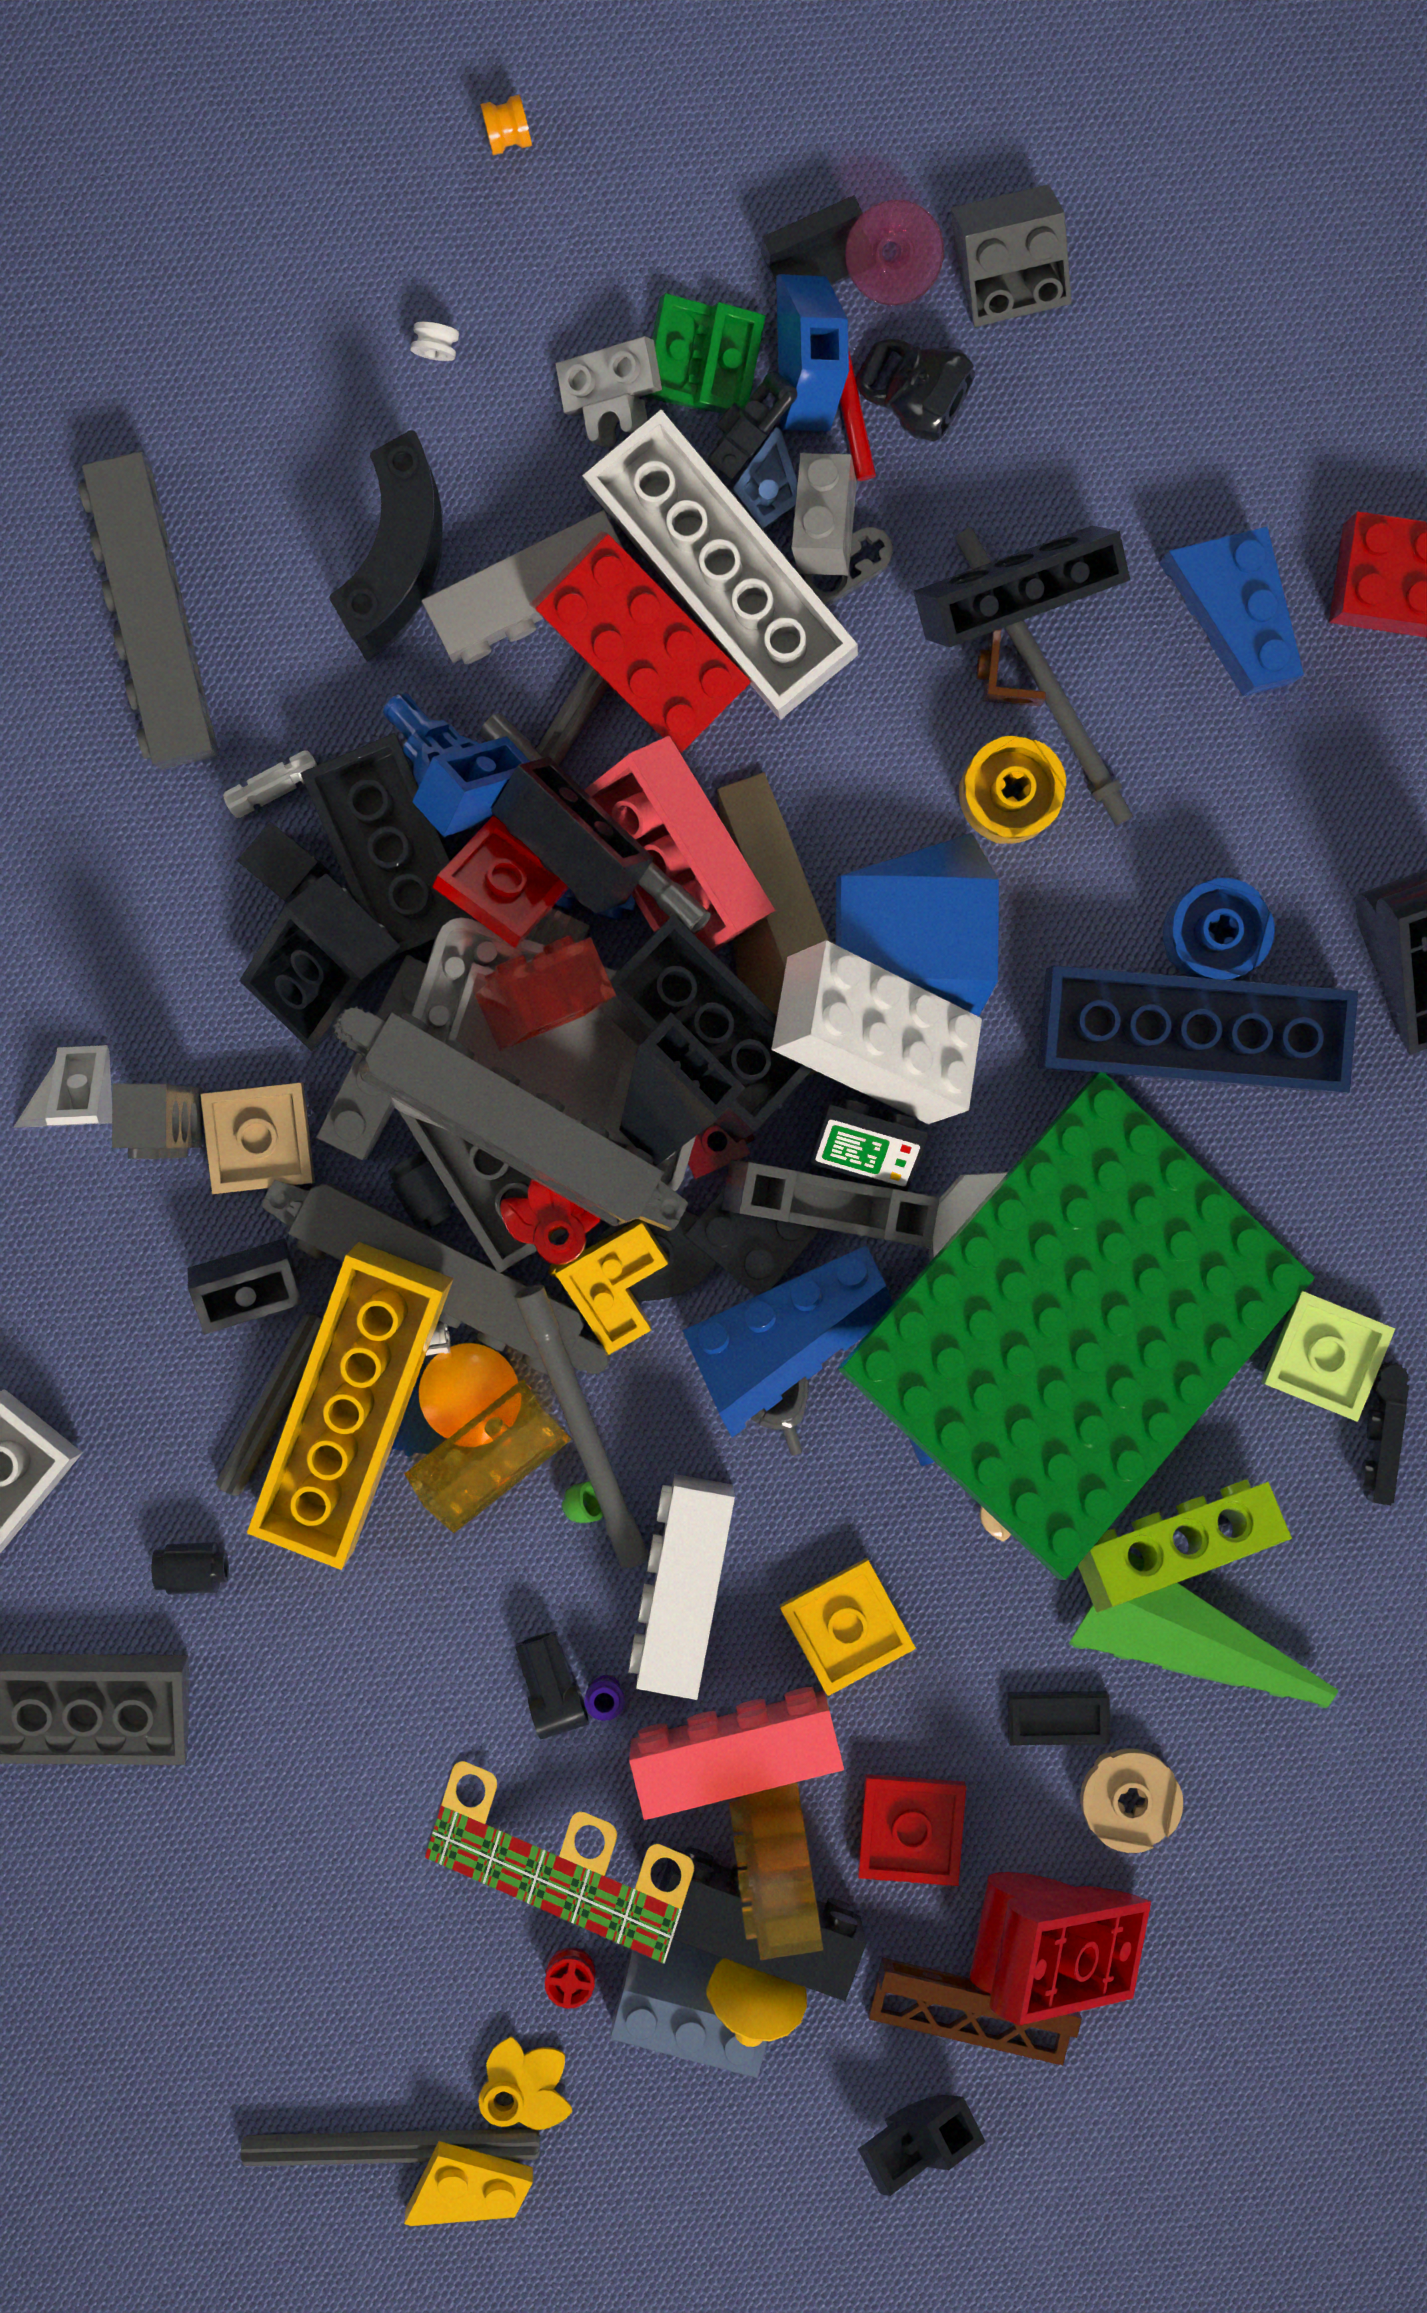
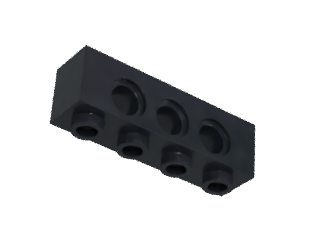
[913,525,1130,648]

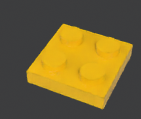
[779,1558,916,1696]

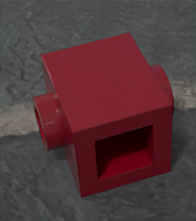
[688,1122,755,1179]

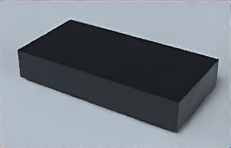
[1007,1691,1110,1746]

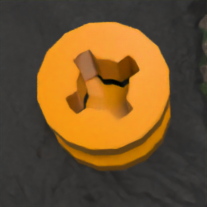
[480,94,532,155]

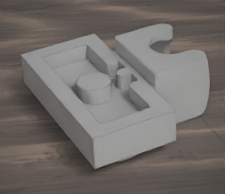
[555,336,662,447]

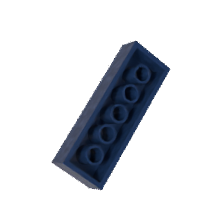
[1038,965,1358,1094]

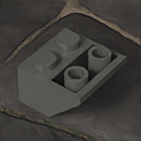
[951,184,1072,327]

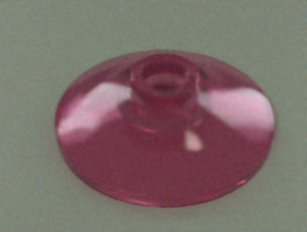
[845,199,944,306]

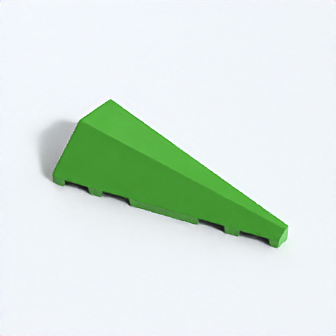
[1068,1551,1339,1708]

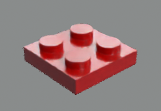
[432,816,569,949]
[857,1774,967,1886]

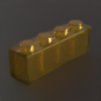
[729,1782,823,1960]

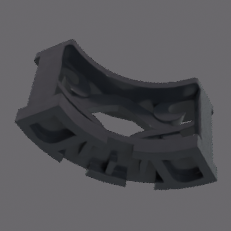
[329,430,443,662]

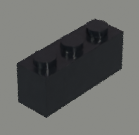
[491,757,654,914]

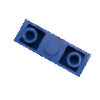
[776,274,849,432]

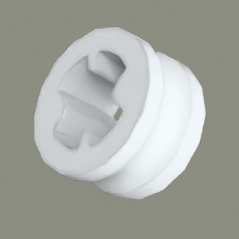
[410,322,459,361]

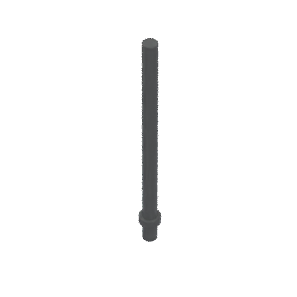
[954,527,1133,826]

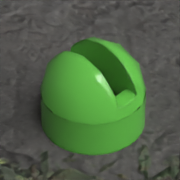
[562,1481,603,1523]

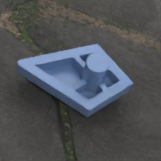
[733,428,798,531]

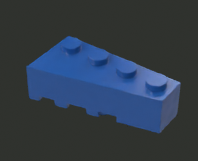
[682,1245,893,1438]

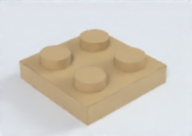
[200,1083,315,1194]

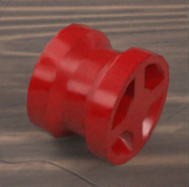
[545,1947,596,2009]

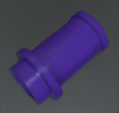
[584,1675,625,1721]

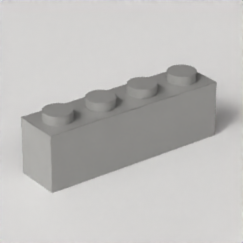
[422,510,623,664]

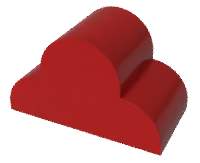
[970,1872,1151,2026]

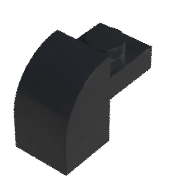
[858,2095,986,2196]

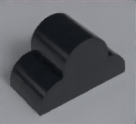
[1355,869,1427,1055]

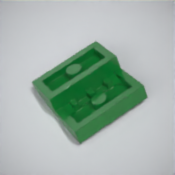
[642,293,766,413]

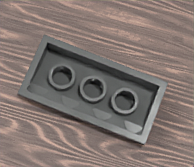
[0,1654,189,1765]

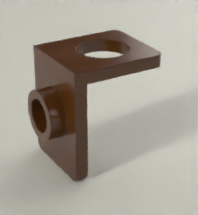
[976,629,1046,706]

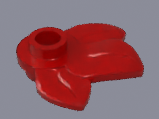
[501,1179,601,1264]

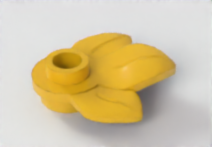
[479,2036,572,2130]

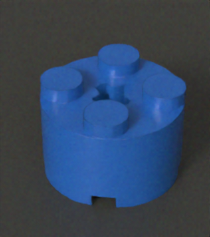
[1163,878,1275,980]

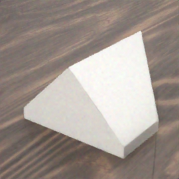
[13,1045,112,1128]

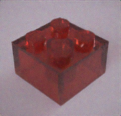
[475,936,616,1051]

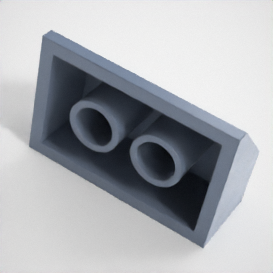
[610,1939,768,2079]

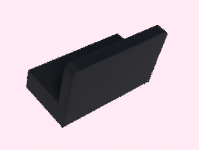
[761,195,875,286]

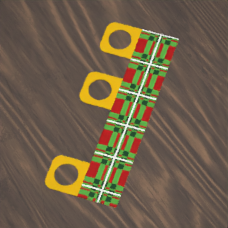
[425,1761,694,1964]

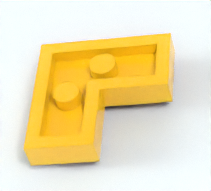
[555,1219,668,1355]

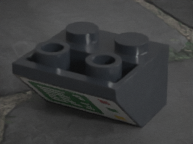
[808,1098,929,1192]

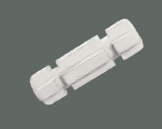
[223,751,317,818]

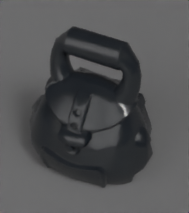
[855,338,975,442]

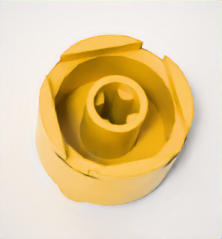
[959,736,1066,844]

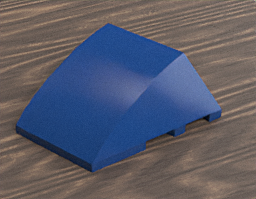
[836,833,999,1017]

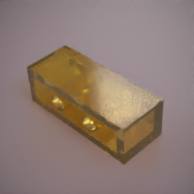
[404,1379,572,1534]

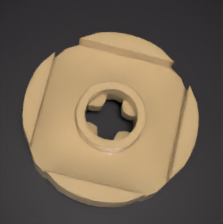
[1080,1749,1183,1853]

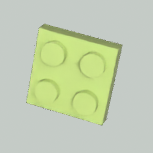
[1261,1291,1395,1422]

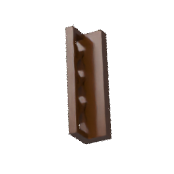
[868,1957,1082,2066]

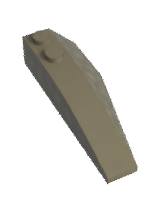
[717,772,830,1077]

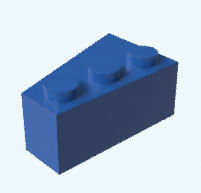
[1159,526,1304,696]

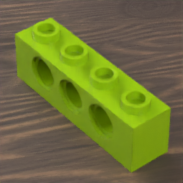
[1078,1479,1292,1613]

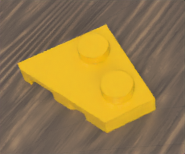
[404,2141,533,2226]

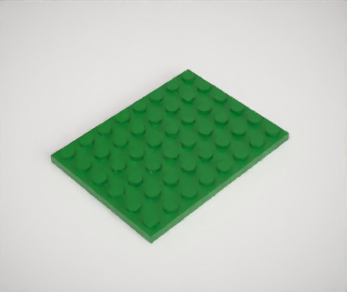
[837,1073,1315,1580]

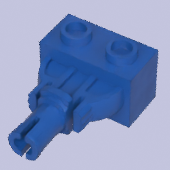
[383,693,530,837]

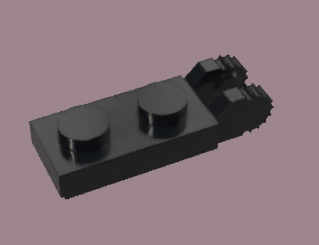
[1360,1361,1410,1506]

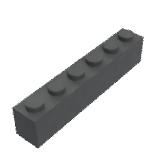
[78,452,220,770]

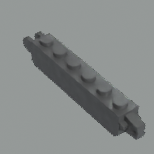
[333,1006,688,1231]
[261,1180,611,1376]

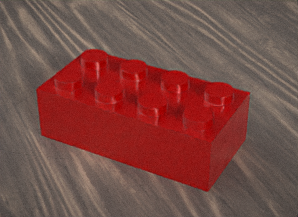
[1329,511,1427,638]
[529,531,752,754]

